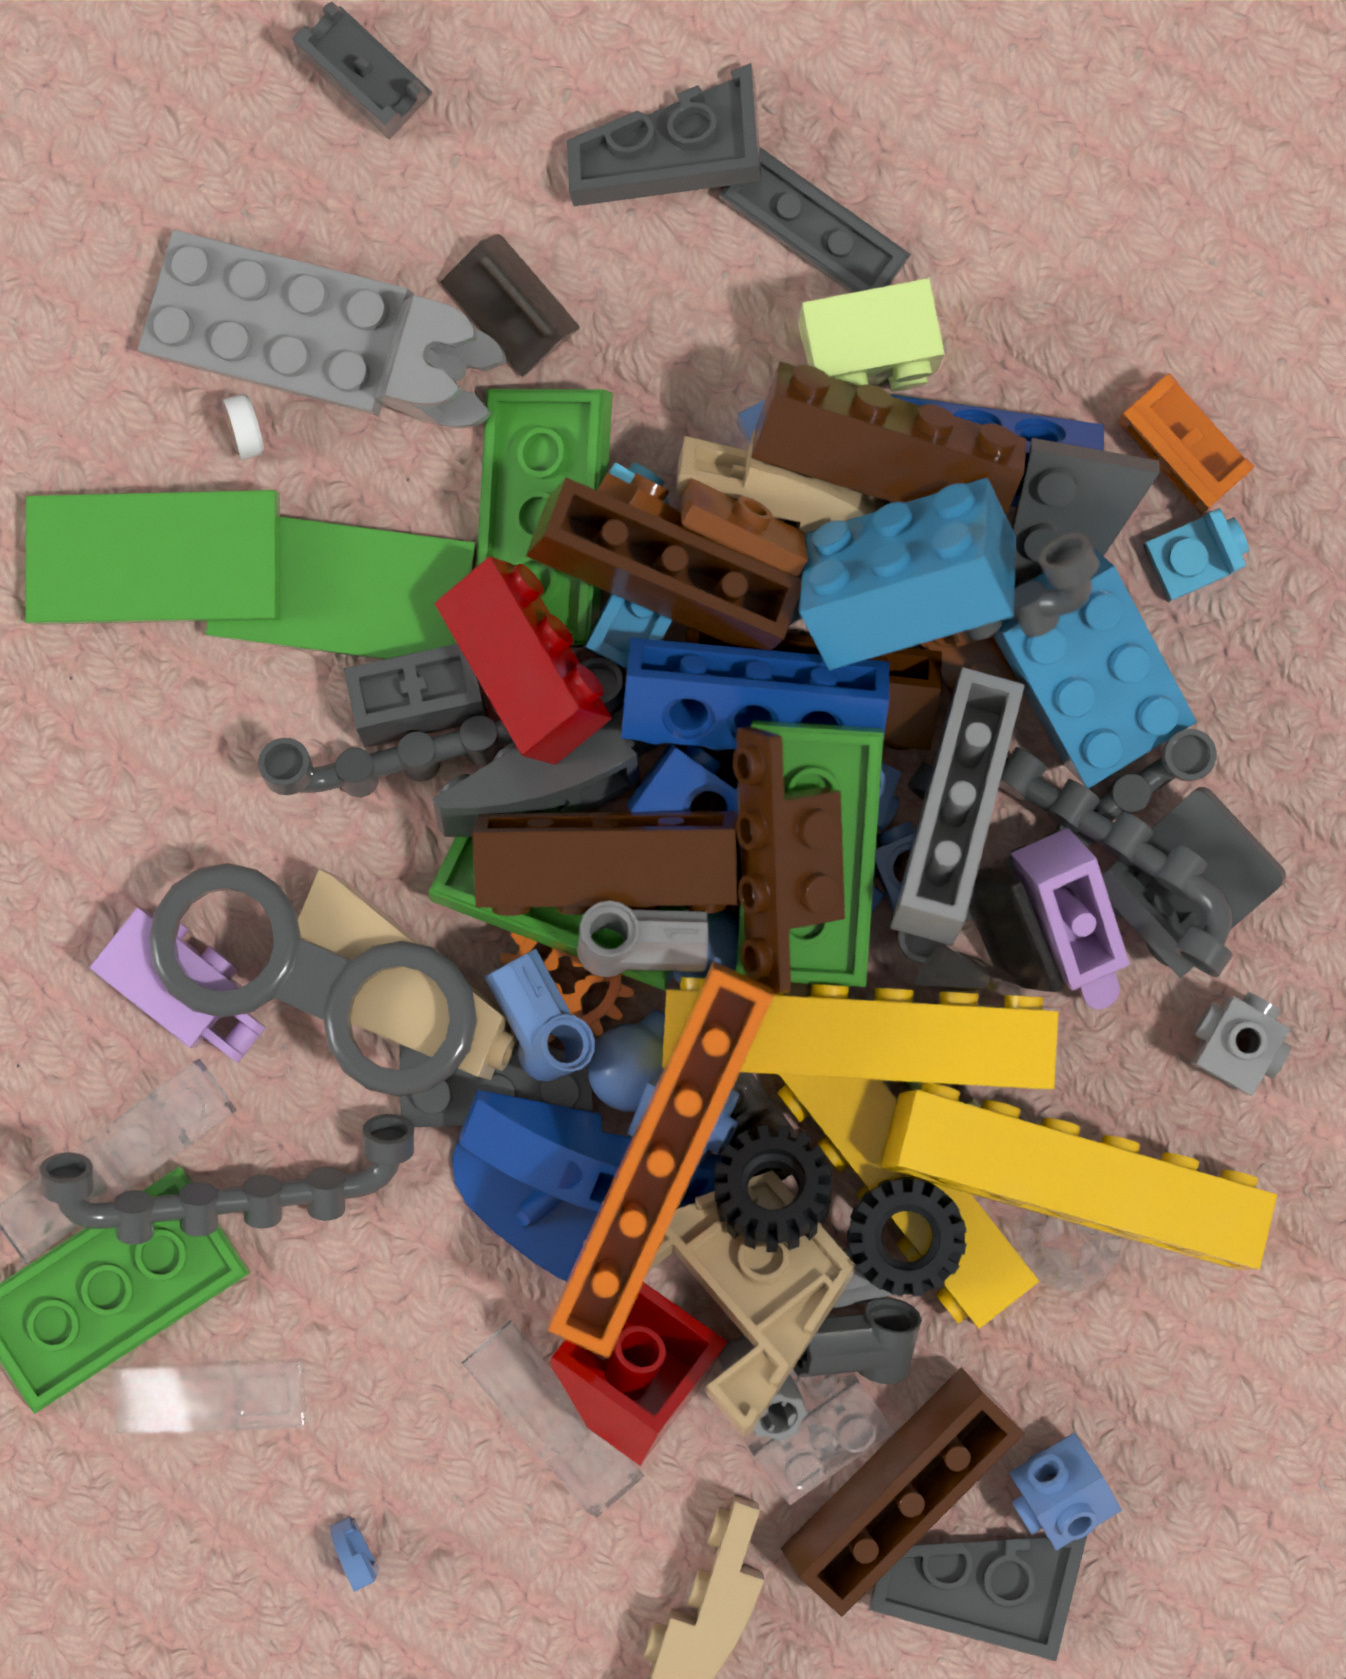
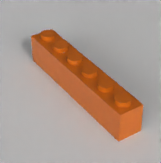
[548,961,774,1358]

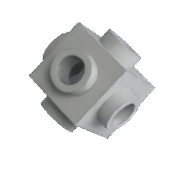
[1189,992,1291,1096]

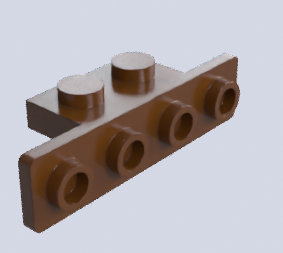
[733,726,845,994]

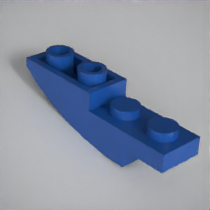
[459,1090,722,1212]

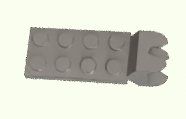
[137,229,506,428]

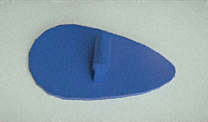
[452,1136,598,1282]

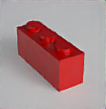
[434,556,612,765]

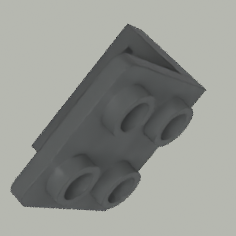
[1102,787,1286,978]

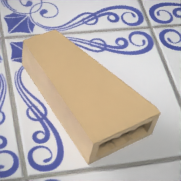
[298,869,517,1080]

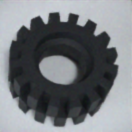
[714,1124,832,1252]
[847,1177,967,1297]

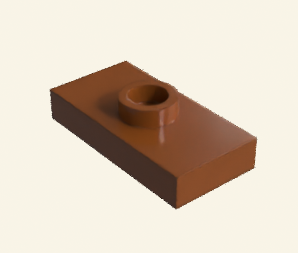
[680,478,808,578]

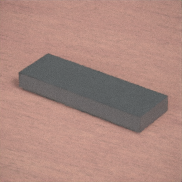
[719,147,911,293]

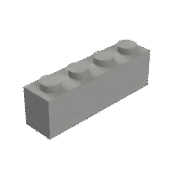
[890,667,1025,946]

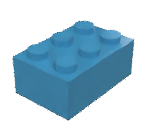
[799,478,1016,670]
[993,548,1197,789]

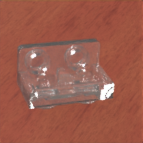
[740,1372,895,1505]

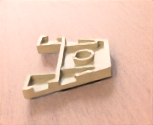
[583,1170,855,1438]

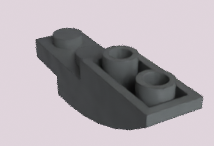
[432,701,660,837]

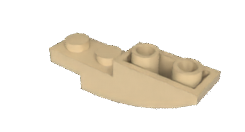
[675,430,893,541]
[643,1495,765,1679]

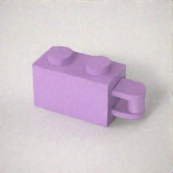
[1010,828,1130,1009]
[89,907,266,1063]

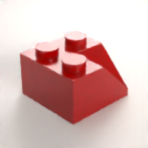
[549,1282,728,1466]

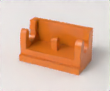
[1116,373,1254,515]

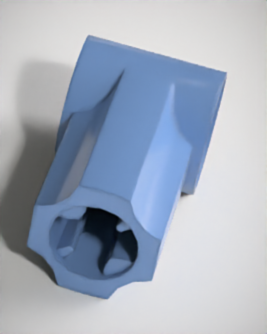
[484,949,595,1082]

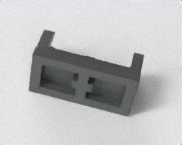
[292,2,432,139]
[344,644,487,747]

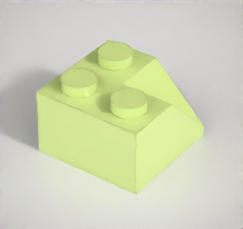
[798,278,944,391]

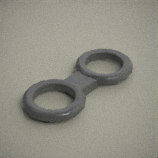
[149,863,477,1097]

